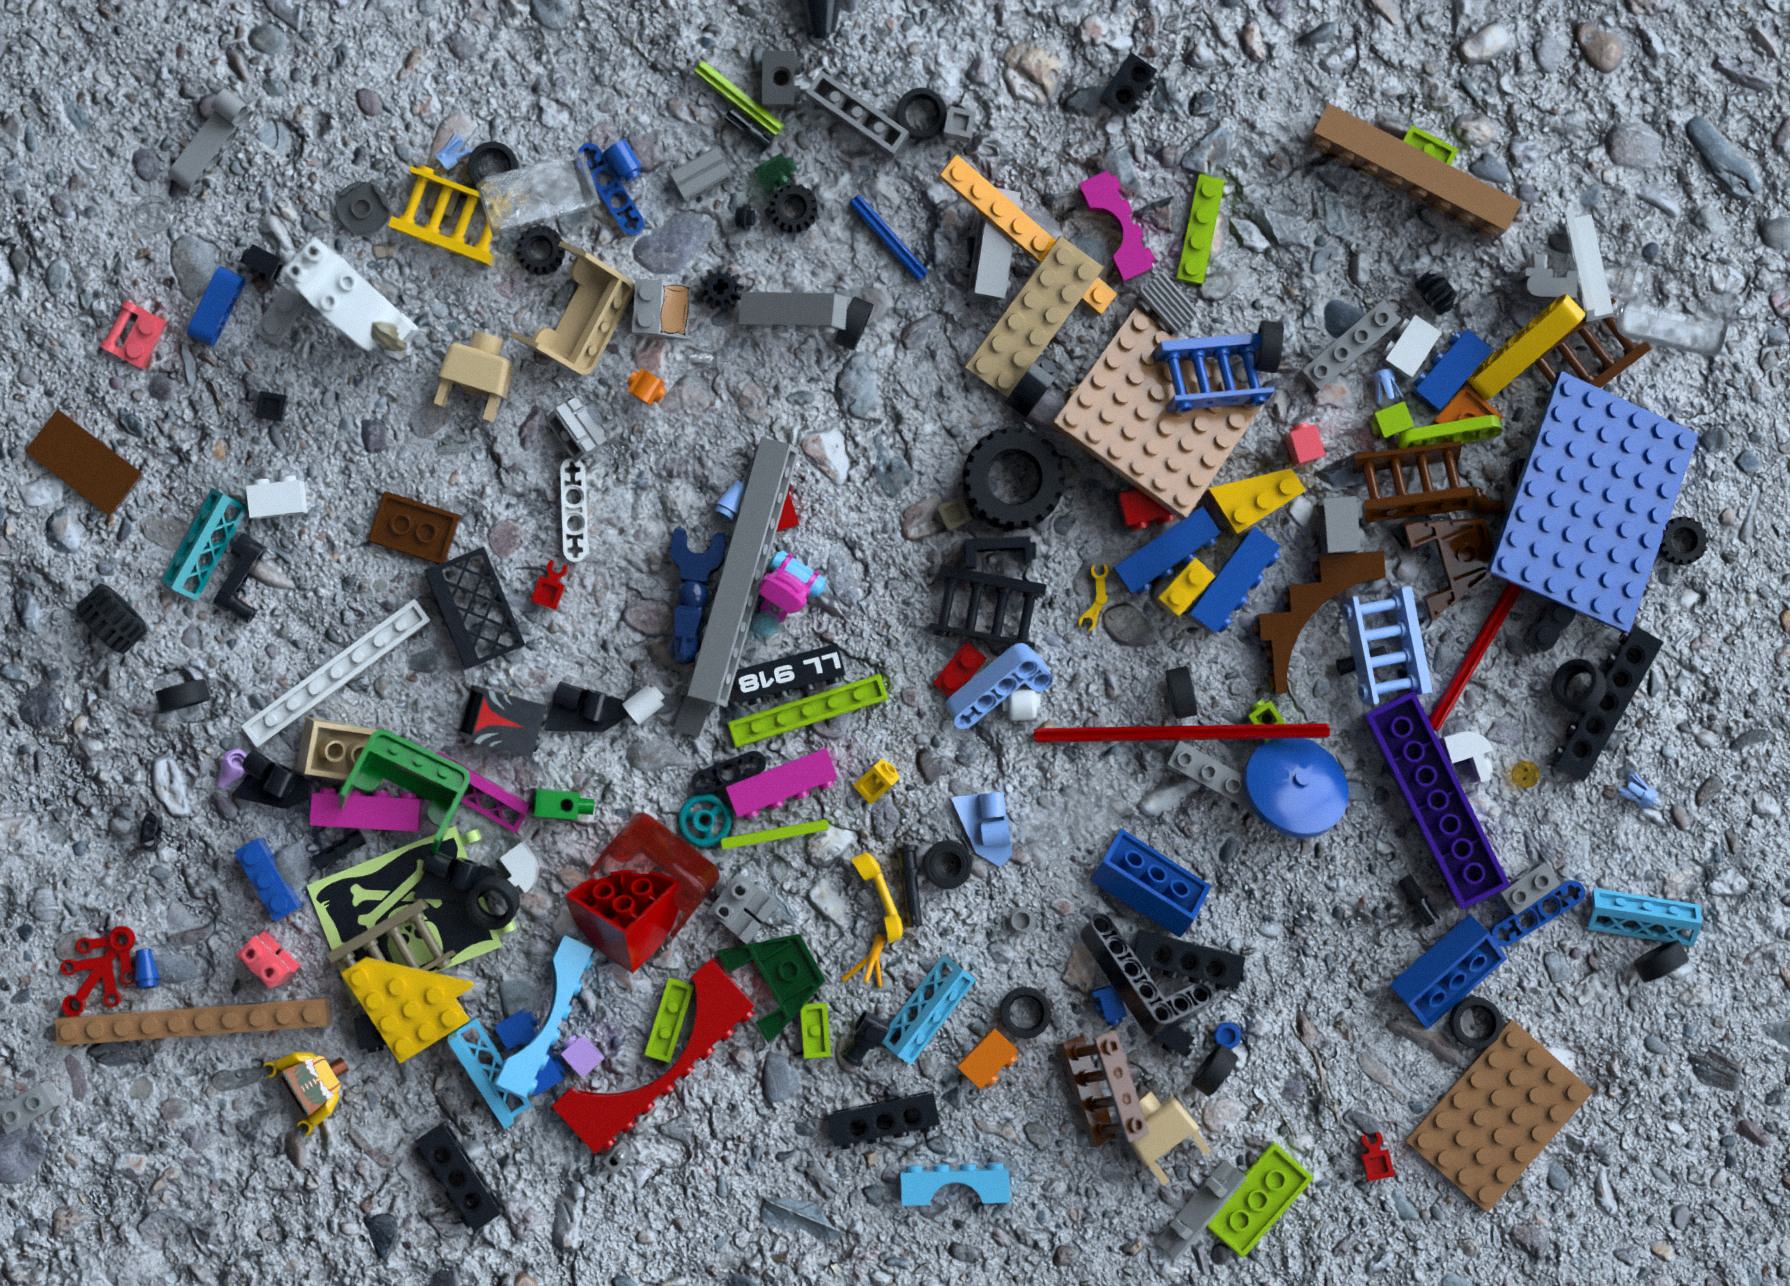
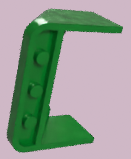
[337,730,470,854]

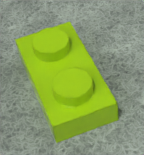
[1403,125,1459,166]
[800,1002,831,1059]

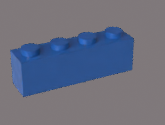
[1112,506,1221,595]

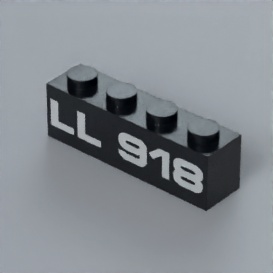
[735,644,846,706]

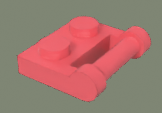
[99,299,168,369]

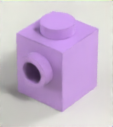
[561,1034,605,1078]

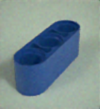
[187,266,246,347]

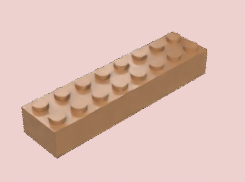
[1307,103,1521,240]

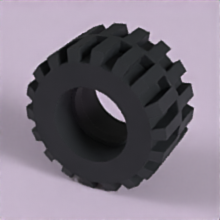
[76,583,148,654]

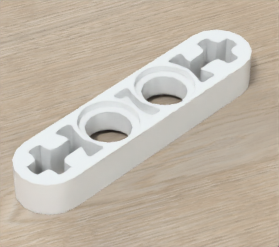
[560,458,588,563]

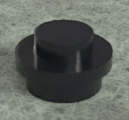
[735,204,756,231]

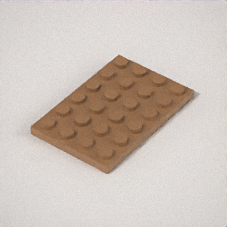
[1405,1019,1593,1213]

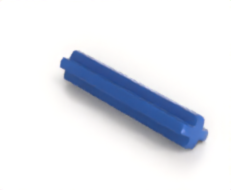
[850,195,928,281]

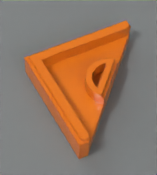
[1432,384,1503,424]

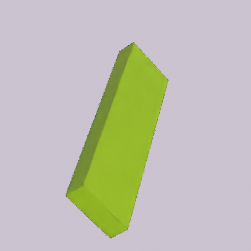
[721,819,829,850]

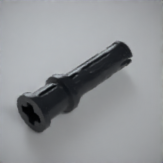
[894,845,923,928]

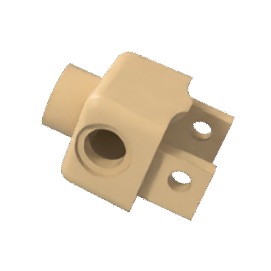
[434,330,514,423]
[1129,1090,1211,1186]

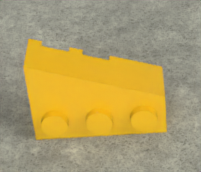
[1206,468,1306,536]

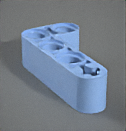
[945,643,1053,729]

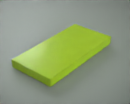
[1207,1141,1314,1259]

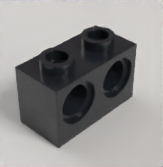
[1099,52,1158,119]

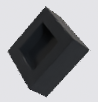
[255,391,288,423]

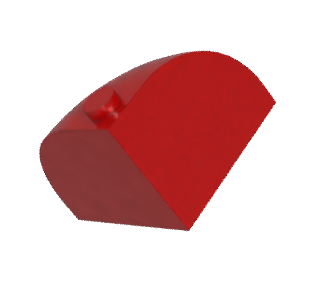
[565,870,681,974]

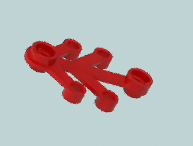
[60,926,136,1017]

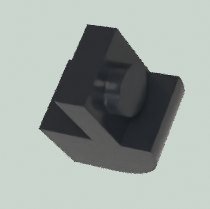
[1005,354,1063,418]

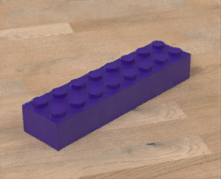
[1362,691,1510,910]

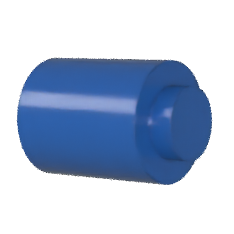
[603,139,643,183]

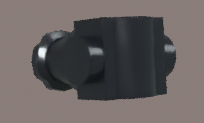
[841,1010,890,1067]

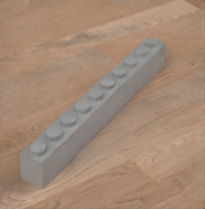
[687,437,799,707]

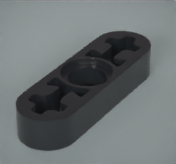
[692,751,766,794]

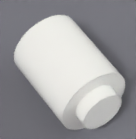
[622,684,665,725]

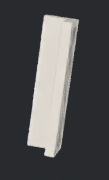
[1565,210,1613,322]

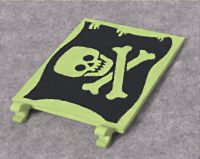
[306,826,517,1005]

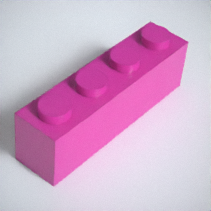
[726,748,838,820]
[310,788,423,832]

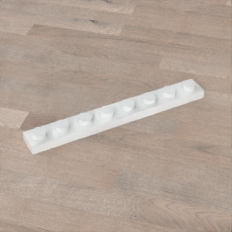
[241,599,432,748]

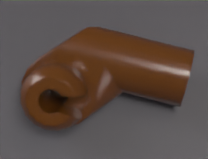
[1472,487,1505,514]

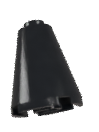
[801,0,842,38]

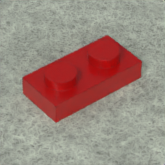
[933,641,987,697]

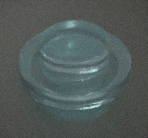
[754,611,781,637]

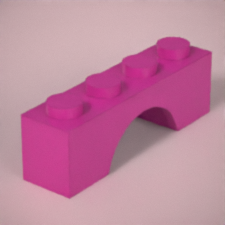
[1078,170,1155,284]

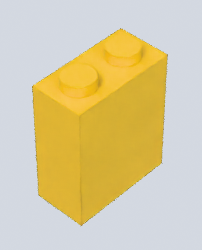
[1154,558,1215,618]

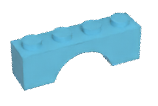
[901,1162,1010,1206]

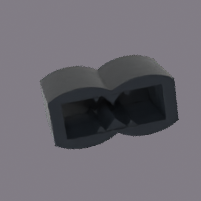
[1523,601,1576,653]

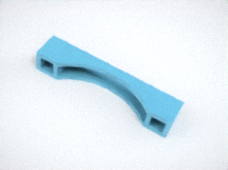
[492,935,594,1099]

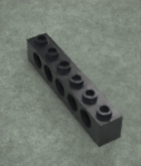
[1551,626,1664,782]

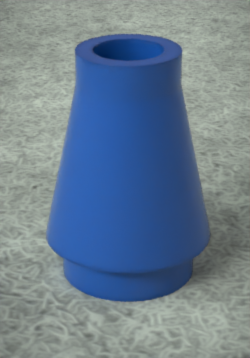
[133,949,161,989]

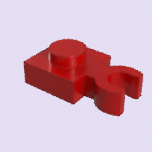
[531,560,568,610]
[1360,1132,1395,1182]

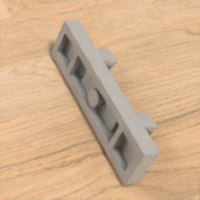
[1155,1159,1247,1261]

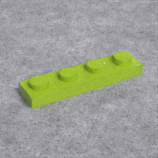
[1176,174,1225,285]

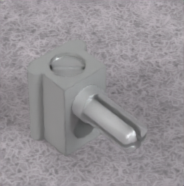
[602,1139,635,1173]

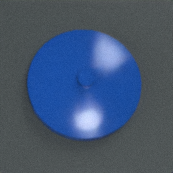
[1243,738,1349,838]

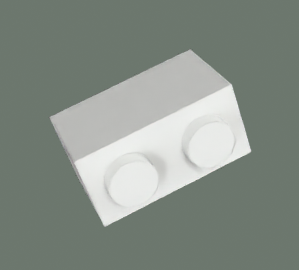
[1382,315,1442,380]
[246,476,308,520]

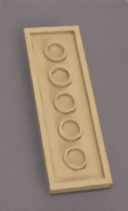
[964,235,1104,397]

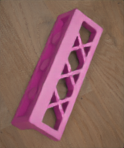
[436,752,532,833]

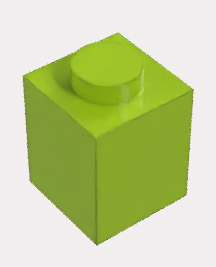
[1369,401,1414,440]

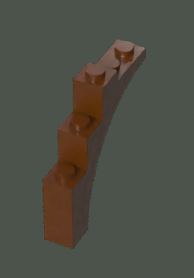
[1252,551,1386,694]

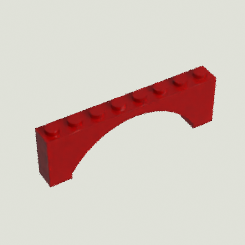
[552,957,756,1154]

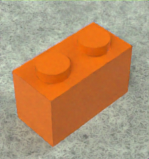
[957,1026,1018,1090]

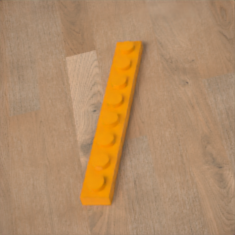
[938,154,1117,315]

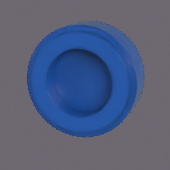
[1213,1022,1241,1049]

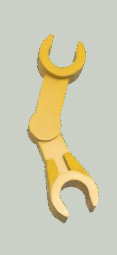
[1078,563,1108,632]

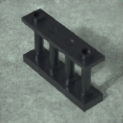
[929,564,1047,649]

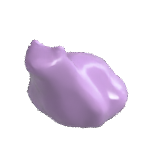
[217,749,248,789]

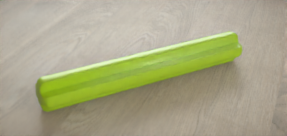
[694,61,783,136]

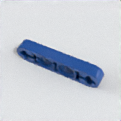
[578,143,645,236]
[1490,880,1585,946]

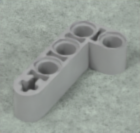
[168,89,253,192]

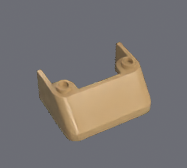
[511,241,635,375]

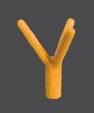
[841,933,887,988]

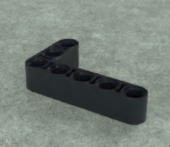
[1080,913,1213,1036]

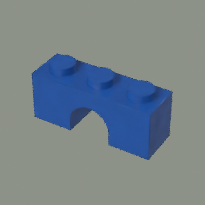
[234,837,304,922]
[494,1008,567,1096]

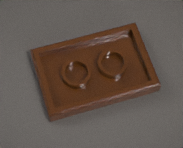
[368,491,461,564]

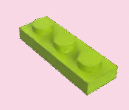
[644,977,695,1063]

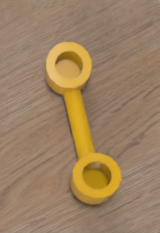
[850,852,903,944]

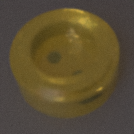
[1511,761,1540,788]

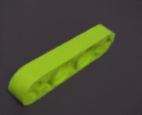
[1396,415,1502,449]

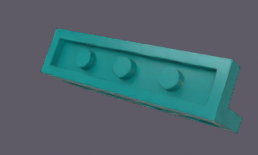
[160,488,248,601]

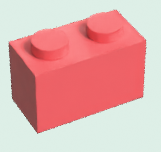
[1284,422,1325,467]

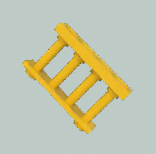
[388,165,514,267]

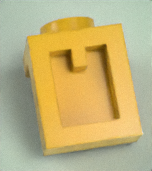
[853,758,900,805]

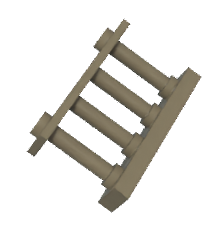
[326,899,456,1010]

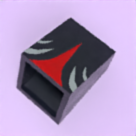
[457,684,547,757]

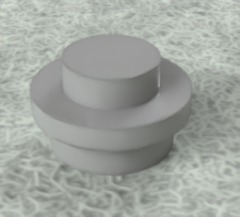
[1008,907,1035,934]

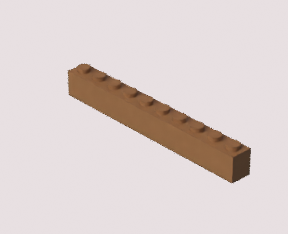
[55,997,332,1046]

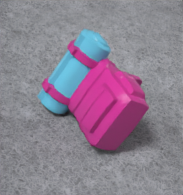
[759,550,826,623]

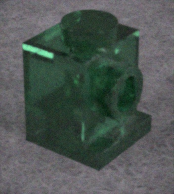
[754,152,798,196]

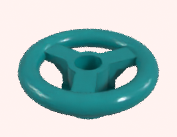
[678,794,732,847]

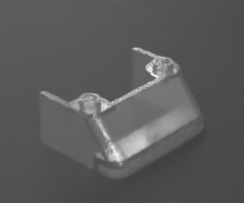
[1615,251,1741,356]

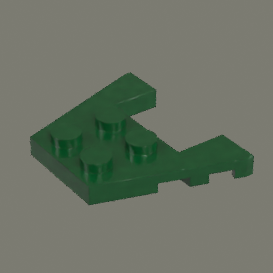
[717,934,827,1044]

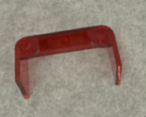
[587,813,720,939]

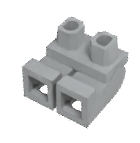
[1518,254,1578,304]
[708,873,780,944]

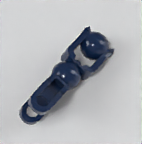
[667,527,727,665]

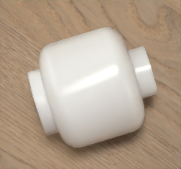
[1002,686,1041,721]

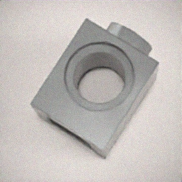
[944,106,976,144]

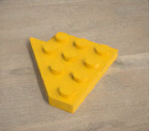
[341,957,475,1063]

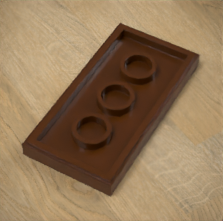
[25,409,144,516]

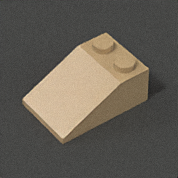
[296,717,383,785]

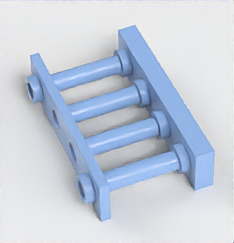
[1342,586,1433,705]

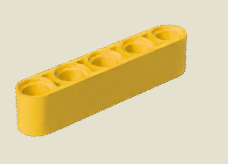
[1467,294,1585,400]

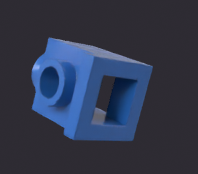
[1091,984,1127,1026]

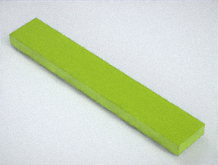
[727,674,888,748]

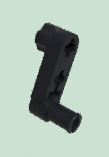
[213,533,267,624]

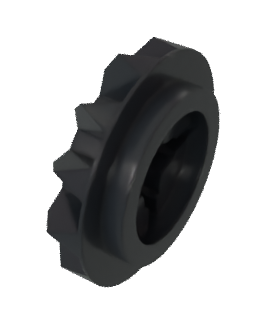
[140,809,163,852]

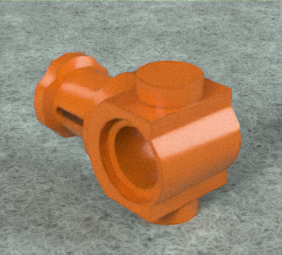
[626,368,667,406]

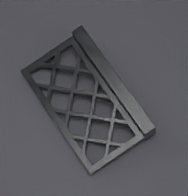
[424,547,525,671]

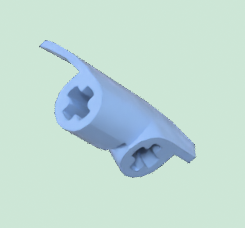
[952,791,1013,867]

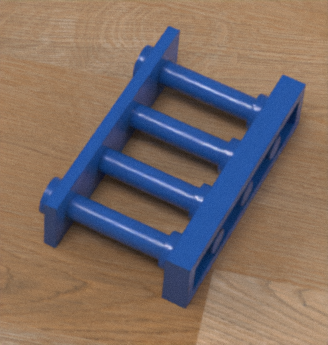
[1152,333,1275,413]

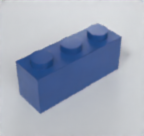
[1412,329,1493,413]

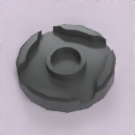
[335,181,390,235]

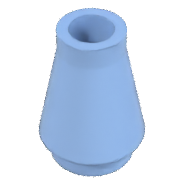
[714,480,747,522]

